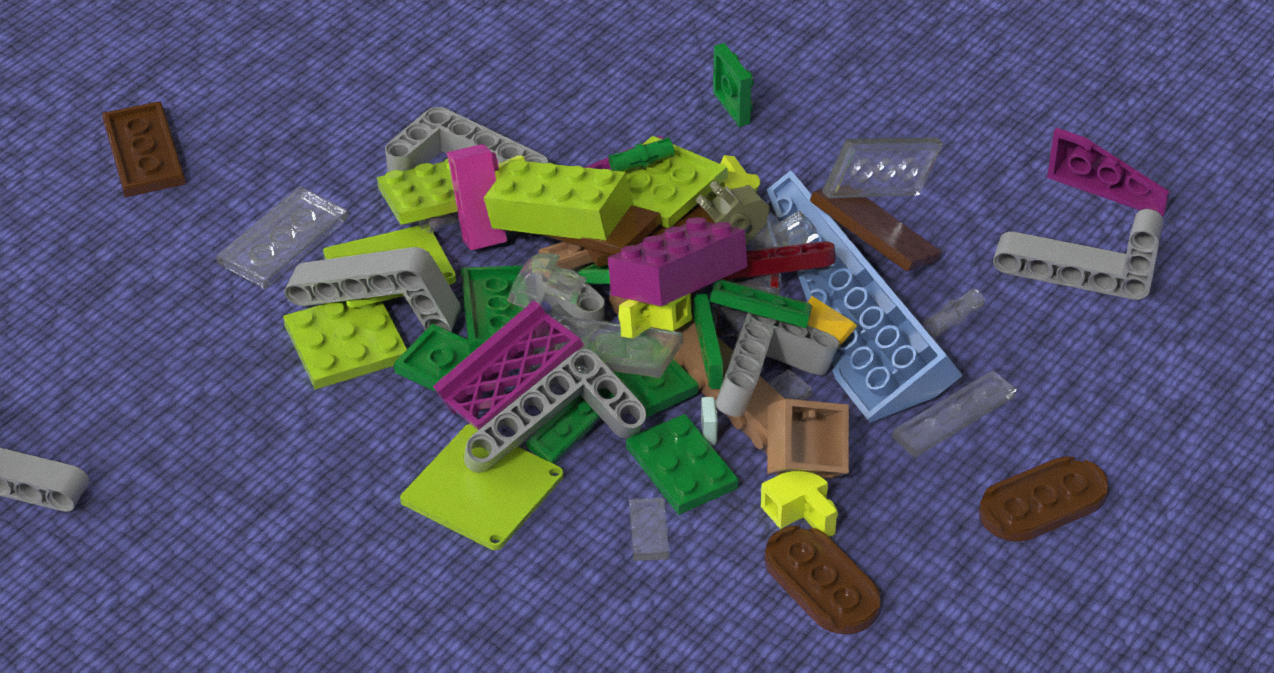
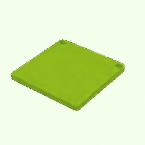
[323,224,456,308]
[400,424,563,550]

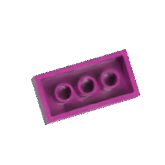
[608,218,747,306]

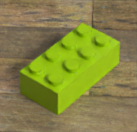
[484,160,633,240]

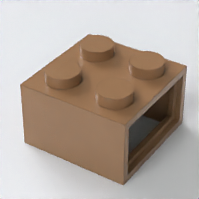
[767,399,849,479]

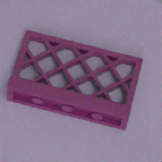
[433,300,584,431]

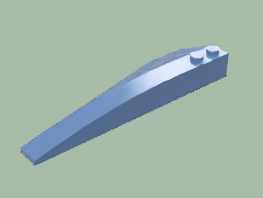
[767,170,963,423]

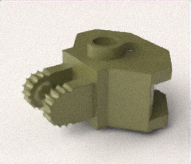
[696,180,770,245]

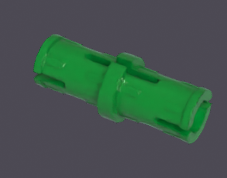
[608,137,675,172]

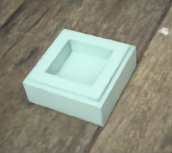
[701,397,718,445]

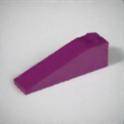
[1047,128,1170,217]

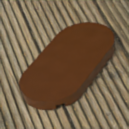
[979,456,1108,541]
[764,526,880,634]

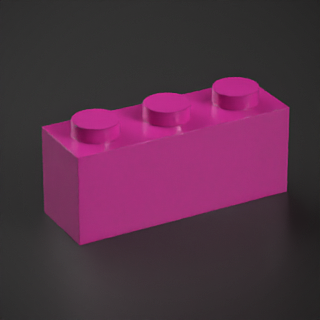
[447,144,508,250]

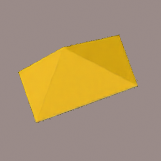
[806,296,857,348]

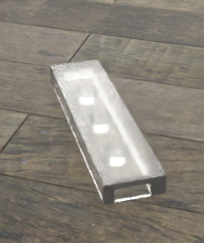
[892,370,1016,458]

